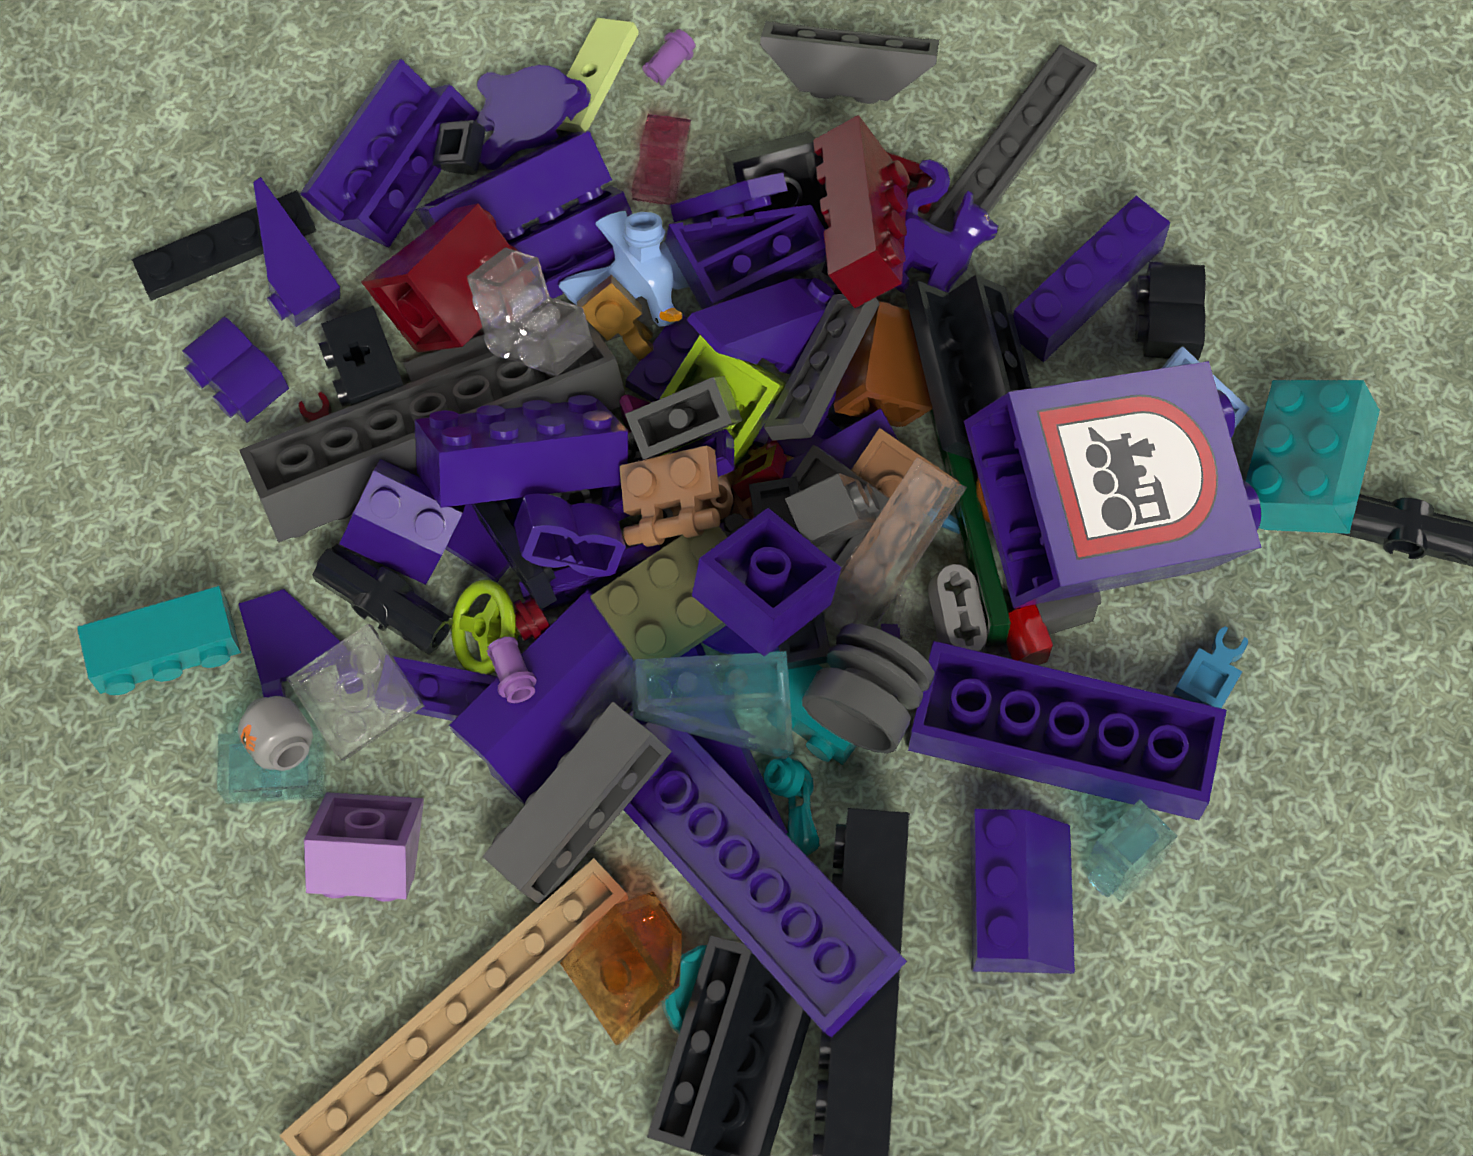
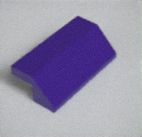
[300,59,479,248]
[489,185,633,327]
[449,589,658,805]

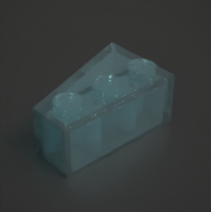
[630,651,794,759]

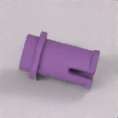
[642,29,696,86]
[487,637,536,703]

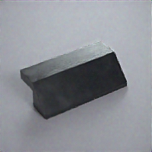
[904,275,1032,461]
[647,935,811,1156]

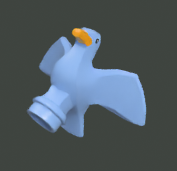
[559,211,689,327]

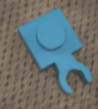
[1173,626,1248,708]

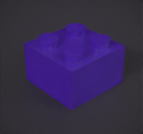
[691,508,842,657]

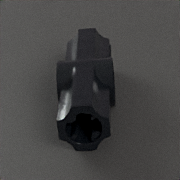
[1337,494,1473,567]
[312,544,453,655]

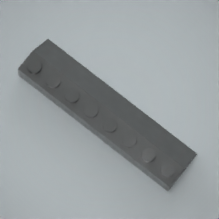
[239,316,626,543]

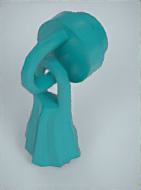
[764,756,820,857]

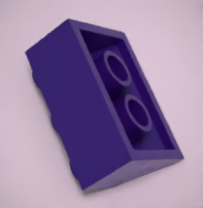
[970,809,1075,974]

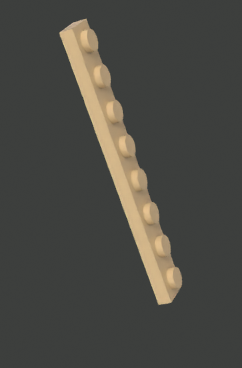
[279,858,628,1156]

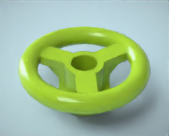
[451,579,519,675]

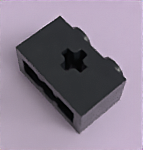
[318,306,404,407]

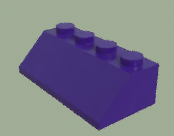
[415,130,612,241]

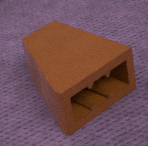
[834,301,933,427]

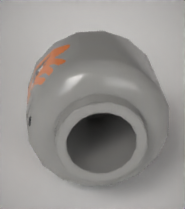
[237,696,313,771]

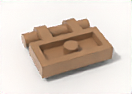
[620,445,720,547]

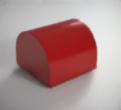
[1006,604,1053,665]

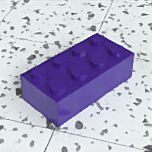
[415,395,628,508]

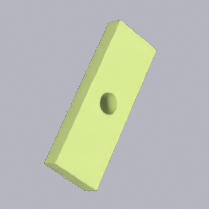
[556,18,639,132]

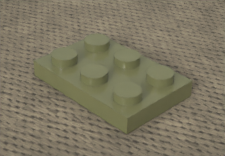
[590,526,727,679]

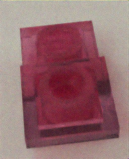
[632,114,691,205]

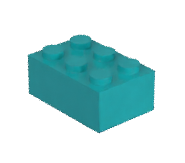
[1245,380,1380,534]

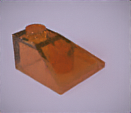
[560,891,682,1046]

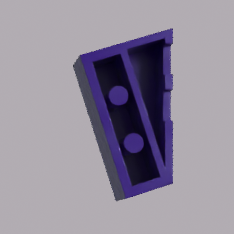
[665,205,826,309]

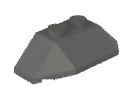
[760,21,939,104]

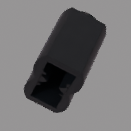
[1135,262,1206,360]

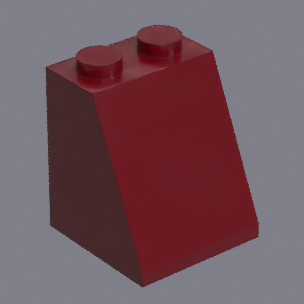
[361,203,532,352]

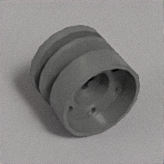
[802,623,935,754]

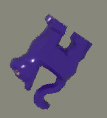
[888,159,998,294]

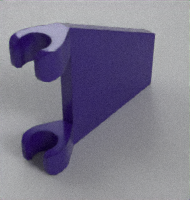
[238,589,365,697]

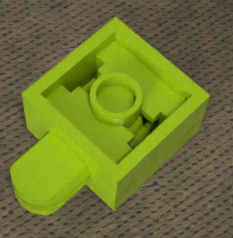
[659,335,786,465]

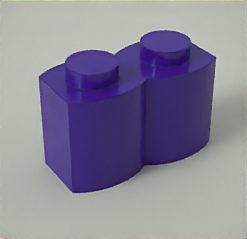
[182,316,289,423]
[514,494,626,577]

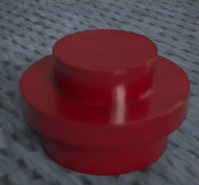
[513,597,550,641]

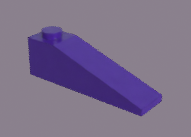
[687,278,835,374]

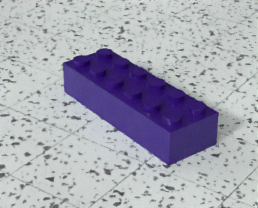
[908,641,1227,820]

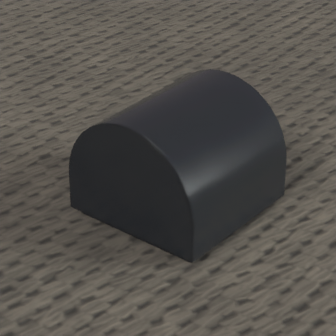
[432,120,486,175]

